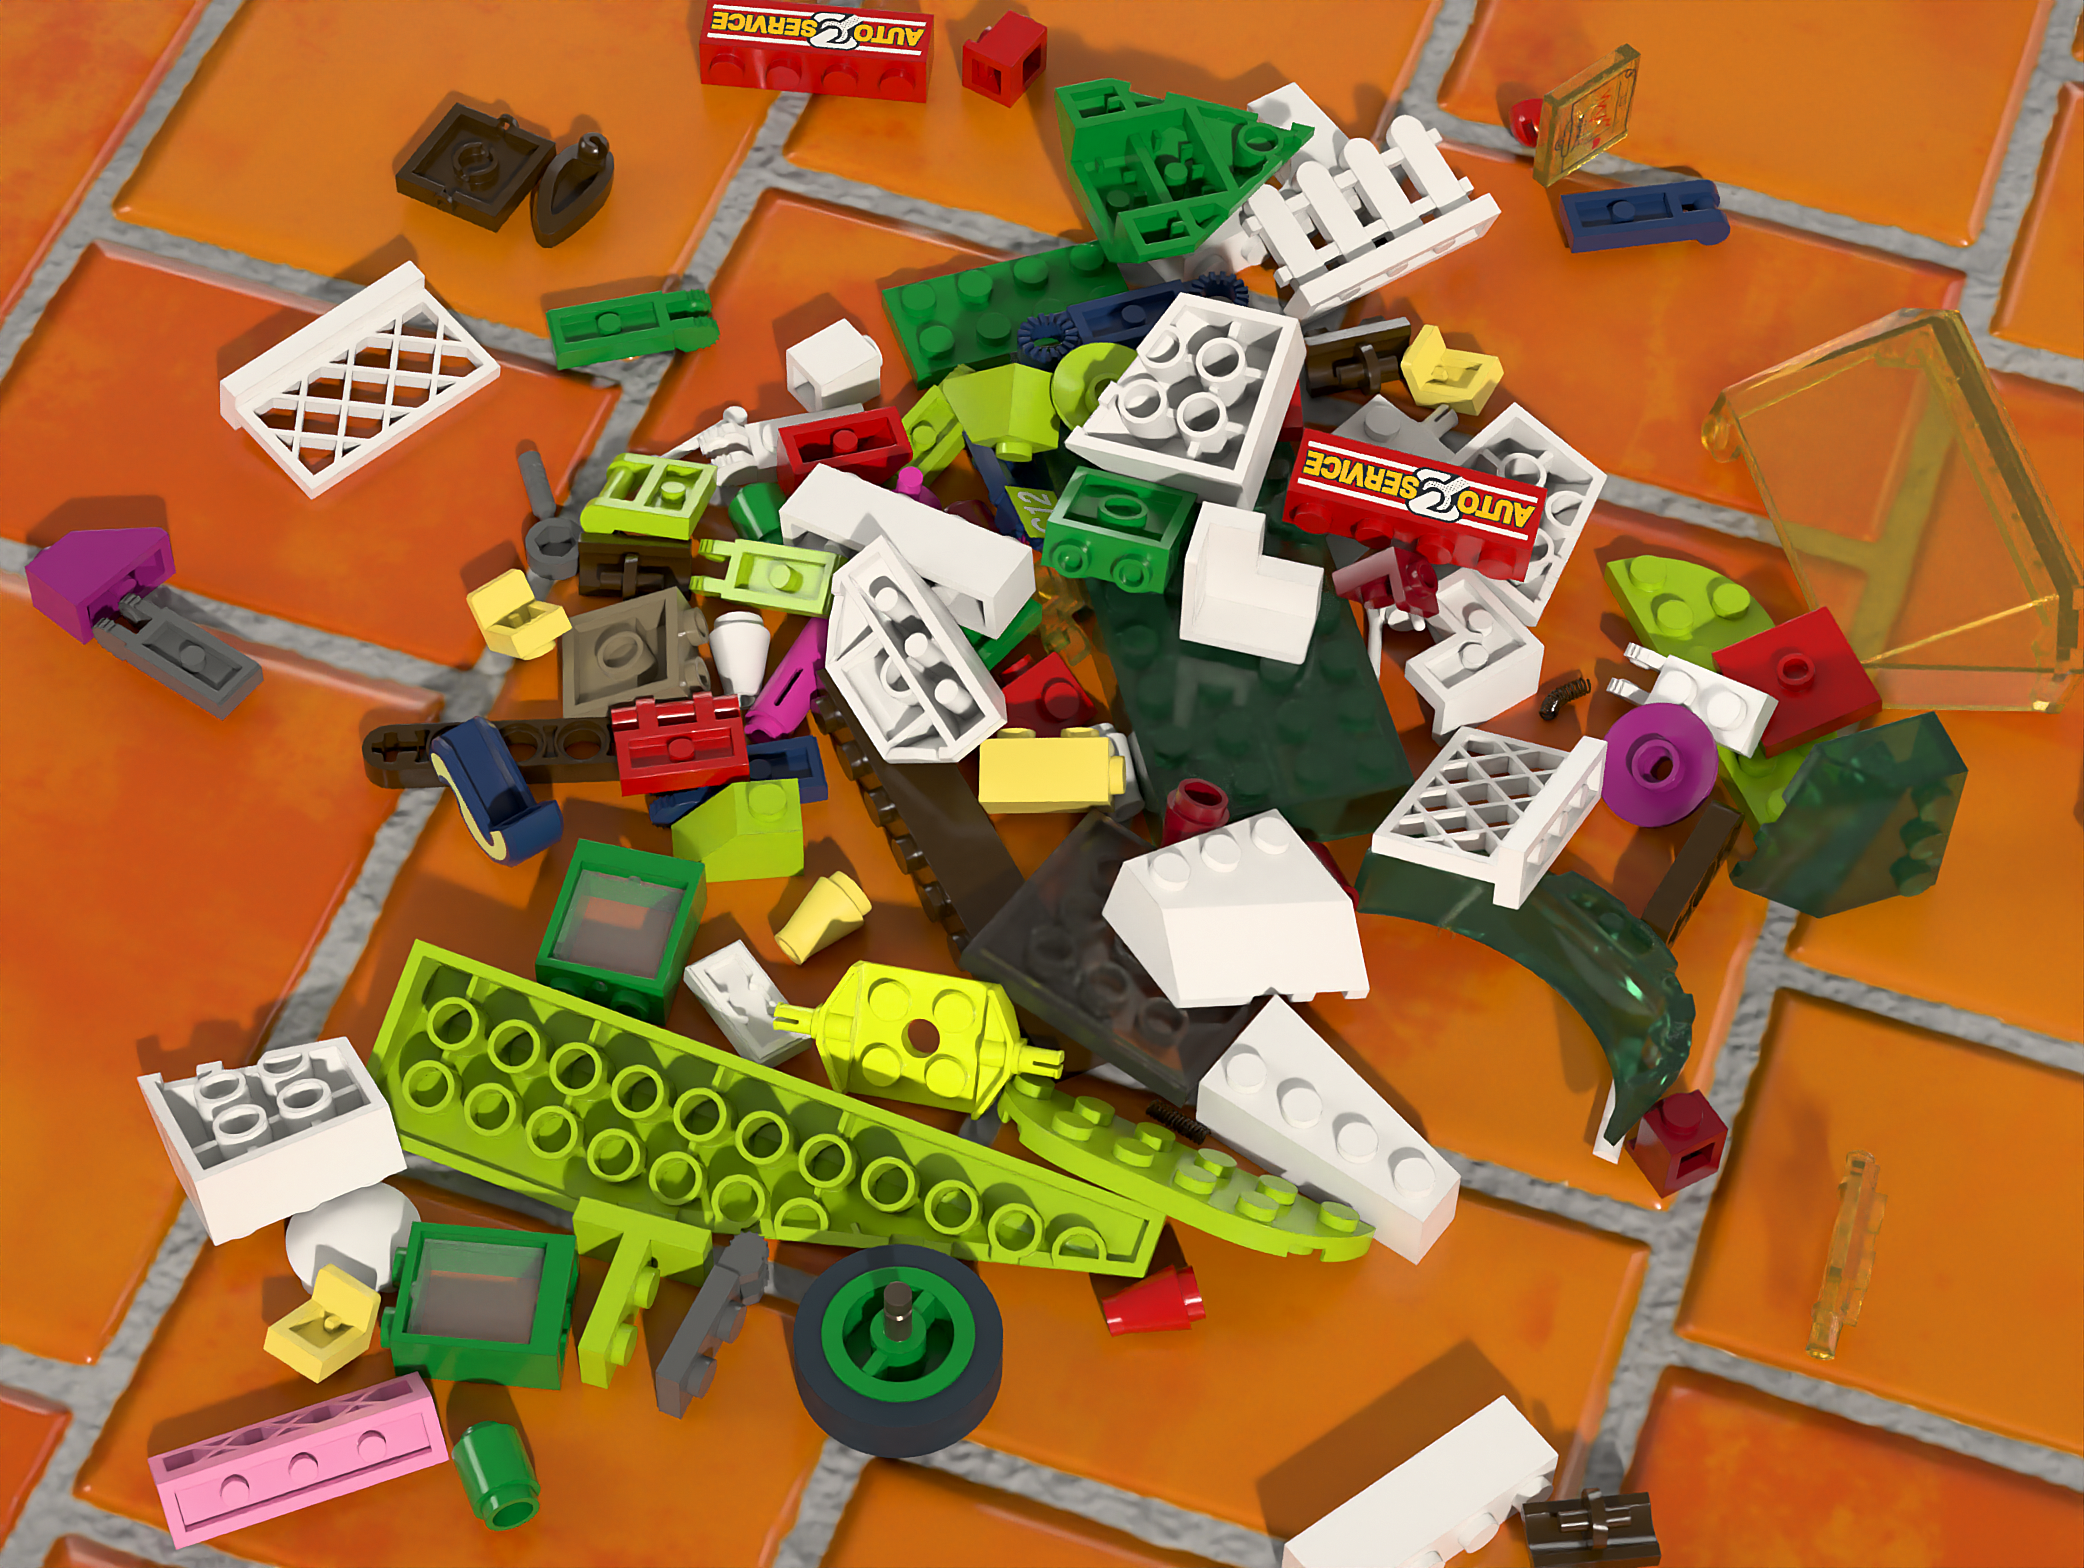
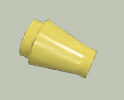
[774,871,872,965]

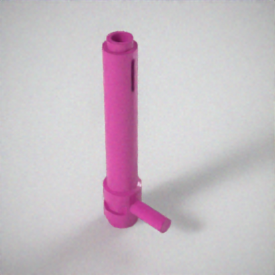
[744,467,942,744]

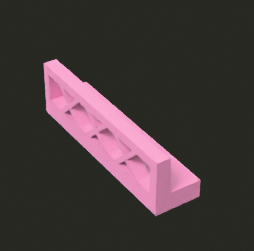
[147,1371,450,1550]

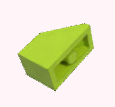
[943,363,1060,462]
[671,778,804,883]

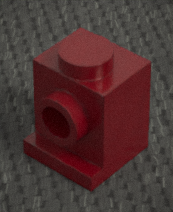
[1625,1089,1728,1199]

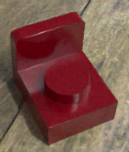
[1332,546,1439,618]

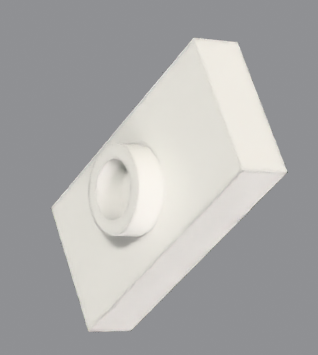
[683,939,812,1068]

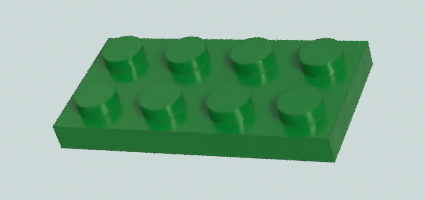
[882,240,1129,391]

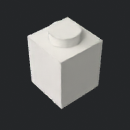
[786,318,883,412]

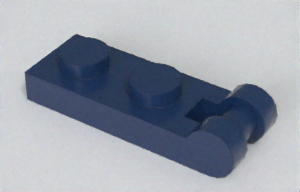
[1558,179,1731,253]

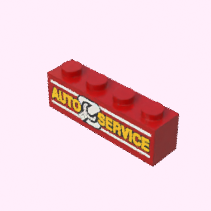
[699,0,934,103]
[1282,428,1548,582]

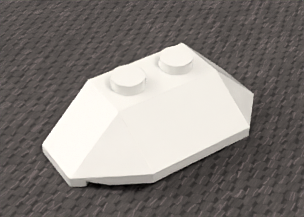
[825,535,1007,763]

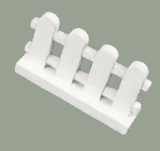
[1242,115,1501,327]

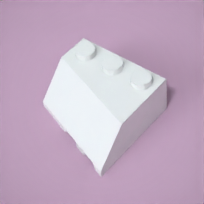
[1386,402,1607,627]
[1102,808,1370,1008]

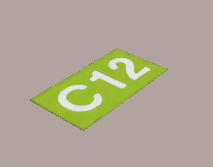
[1004,486,1058,538]

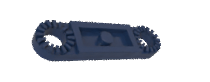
[1017,271,1249,373]

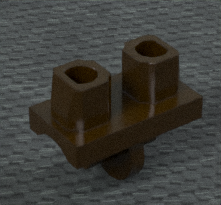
[1303,315,1411,398]
[578,530,692,602]
[1520,1487,1662,1568]

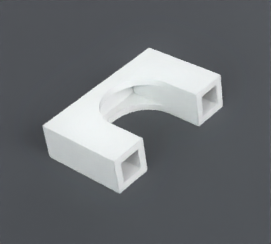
[1148,82,1367,282]

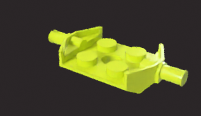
[773,960,1064,1121]

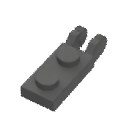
[92,593,264,721]
[655,1230,770,1419]

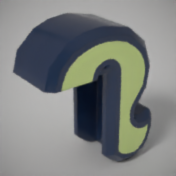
[429,715,564,868]

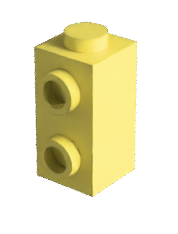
[979,727,1126,814]

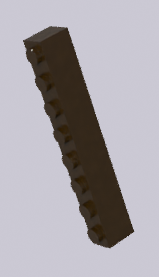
[810,668,1112,1084]

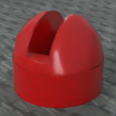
[1508,98,1556,148]

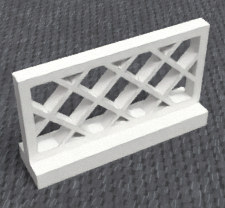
[220,260,501,500]
[1371,726,1608,910]

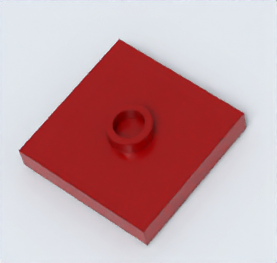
[1712,605,1883,760]

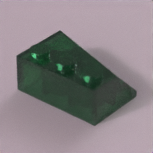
[1729,711,1969,919]

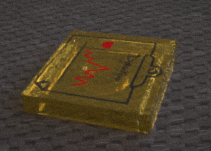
[1532,43,1641,189]

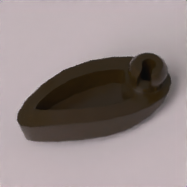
[532,132,614,248]

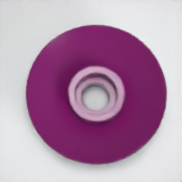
[1601,702,1719,828]

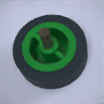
[793,1244,1003,1458]

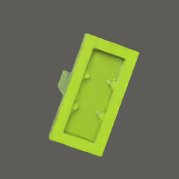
[572,1196,714,1389]

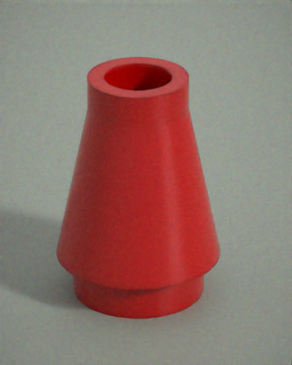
[1101,1263,1207,1337]

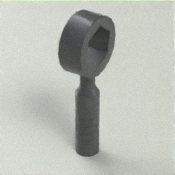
[517,451,585,580]

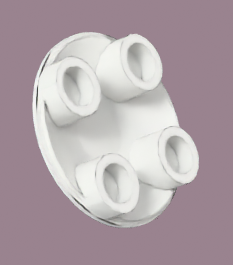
[285,1182,421,1295]

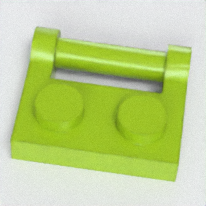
[580,453,718,540]

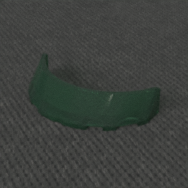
[1354,833,1696,1147]

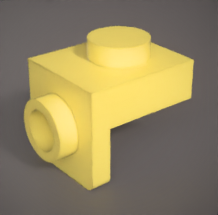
[1401,324,1504,416]
[466,569,572,660]
[263,1263,381,1384]

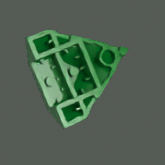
[1054,78,1315,264]

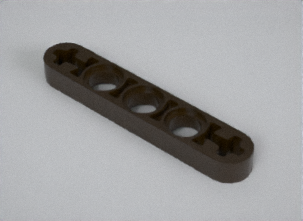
[362,717,620,789]

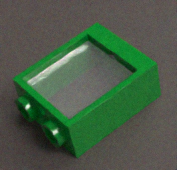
[535,838,707,1027]
[380,1221,580,1390]

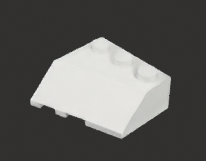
[1064,292,1307,512]
[137,1036,407,1246]

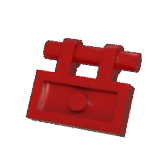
[611,691,750,797]

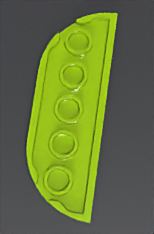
[1604,555,1841,858]
[997,1072,1376,1262]

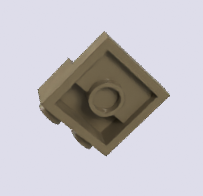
[562,586,711,718]

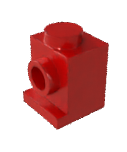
[962,9,1048,108]

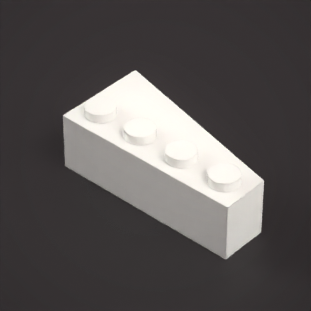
[1195,994,1461,1265]

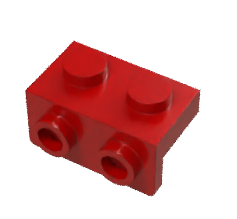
[972,651,1098,760]

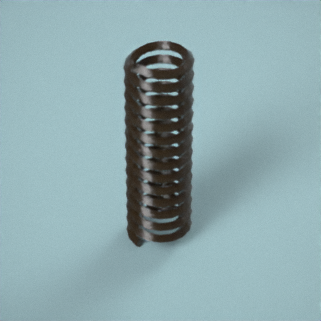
[1145,1099,1211,1145]

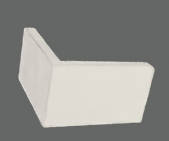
[1180,501,1324,664]
[1404,567,1545,747]

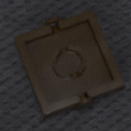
[395,103,557,233]

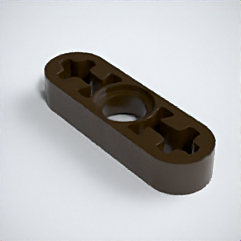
[1634,800,1745,956]

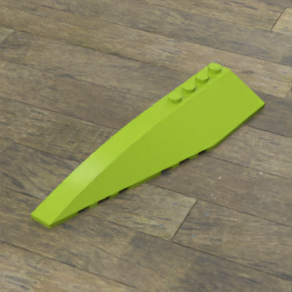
[366,939,1167,1278]

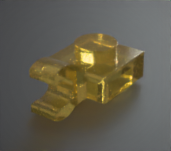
[1029,557,1092,667]

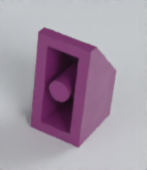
[24,527,176,645]

